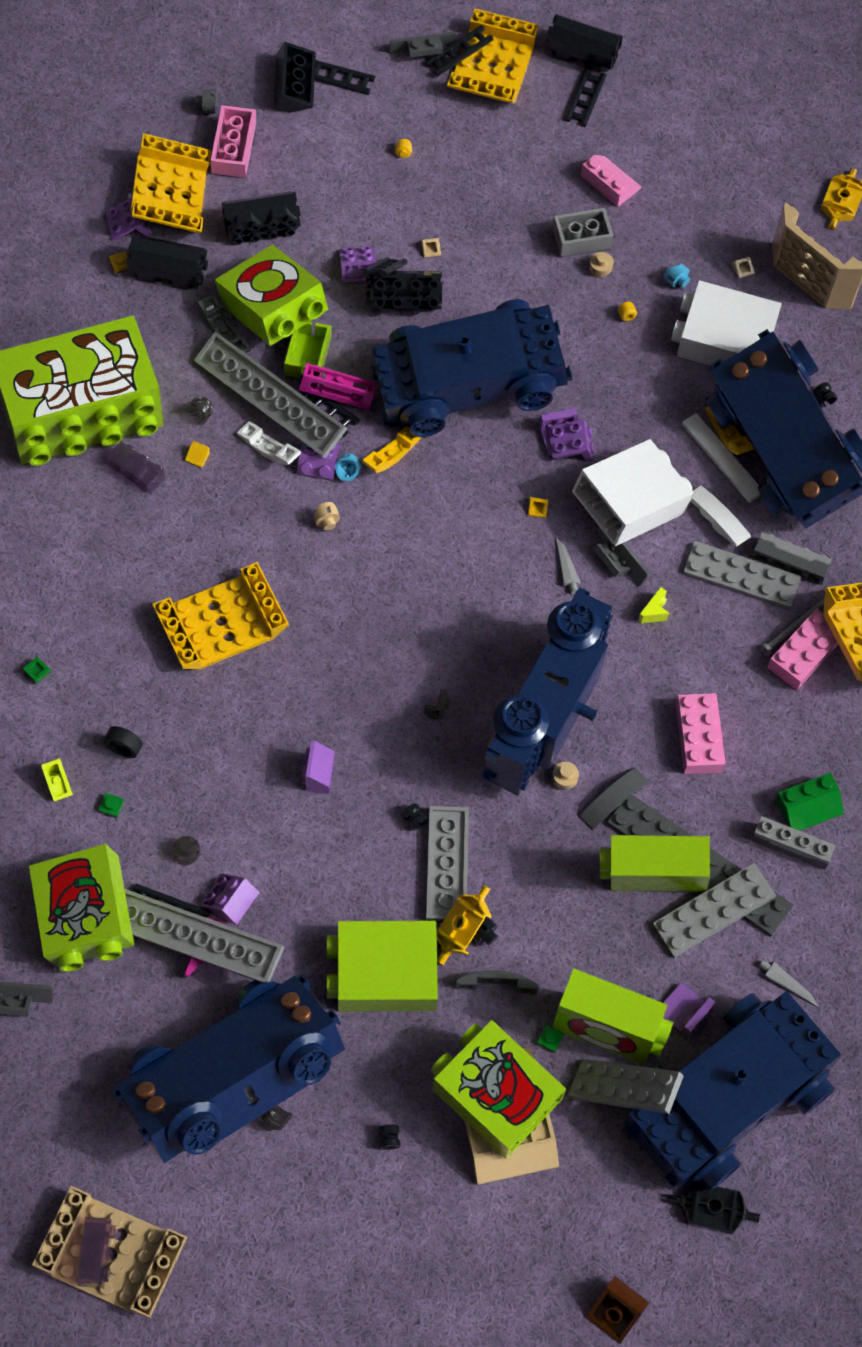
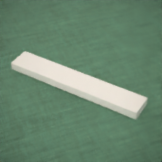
[682,413,761,503]

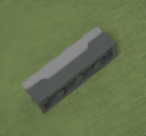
[752,532,832,585]
[751,816,836,870]

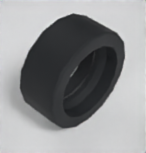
[103,726,143,758]

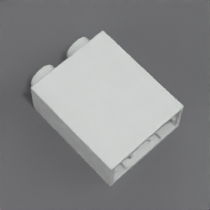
[671,280,782,366]
[572,439,694,546]

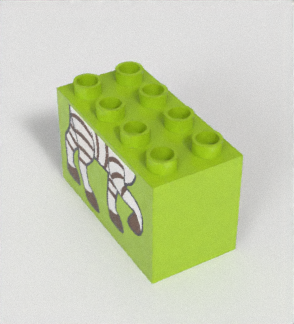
[0,315,164,466]

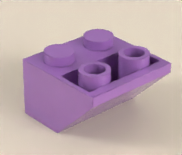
[302,740,335,794]
[200,873,259,925]

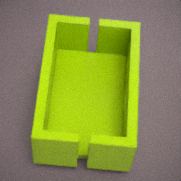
[284,322,332,378]

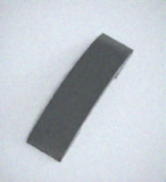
[197,294,251,353]
[580,768,649,830]
[456,970,538,994]

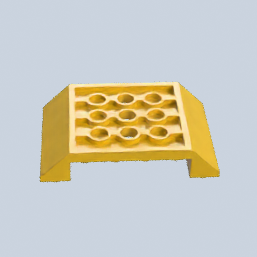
[447,8,539,104]
[130,133,211,233]
[152,562,289,669]
[823,583,862,681]

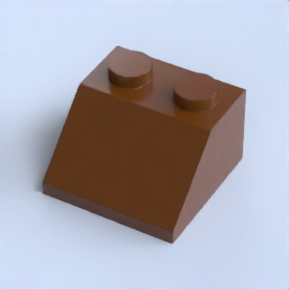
[586,1276,650,1344]

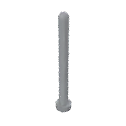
[760,598,825,657]

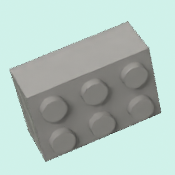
[552,208,614,257]

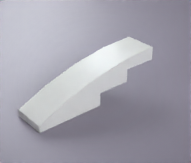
[690,486,751,547]

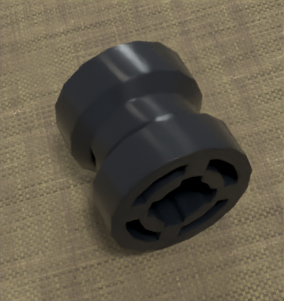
[813,382,838,407]
[401,803,428,831]
[379,1124,401,1150]

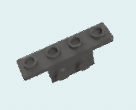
[389,32,456,58]
[594,527,650,587]
[0,982,53,1017]

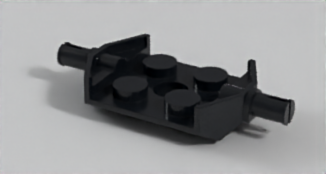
[667,1182,760,1234]

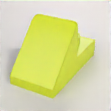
[638,587,669,624]
[41,758,73,801]

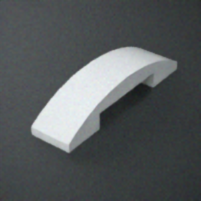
[237,421,301,465]

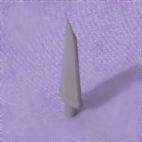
[556,538,581,594]
[759,960,818,1007]

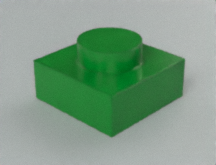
[23,656,51,684]
[98,793,124,818]
[537,1025,564,1053]

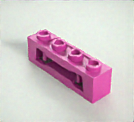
[299,363,376,410]

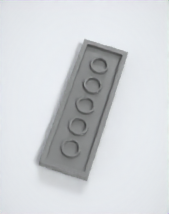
[683,541,801,610]
[426,806,469,922]
[653,863,776,958]
[568,1059,684,1114]

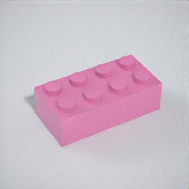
[211,105,256,178]
[767,608,839,690]
[675,693,725,774]

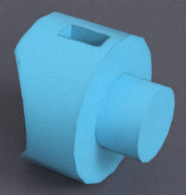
[663,262,690,288]
[335,453,361,481]

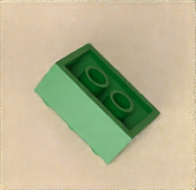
[775,772,844,831]

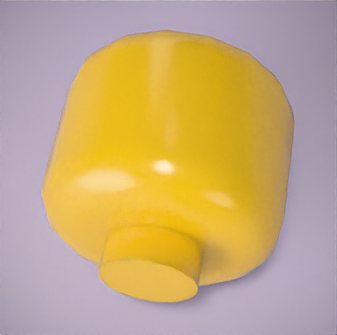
[395,139,412,158]
[617,302,637,322]

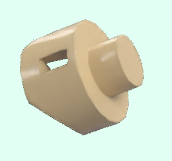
[589,252,614,278]
[314,502,340,530]
[552,762,579,789]

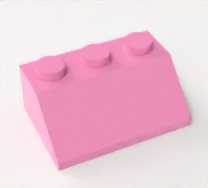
[581,155,641,207]

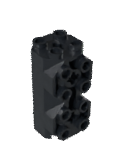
[545,14,623,73]
[222,191,301,245]
[126,234,208,289]
[366,271,442,311]

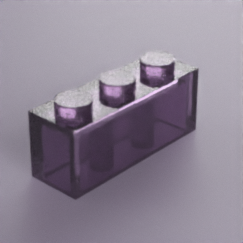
[107,441,165,494]
[77,1217,116,1288]

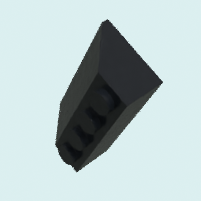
[274,42,316,113]

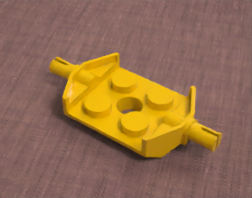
[820,168,862,230]
[436,885,492,965]

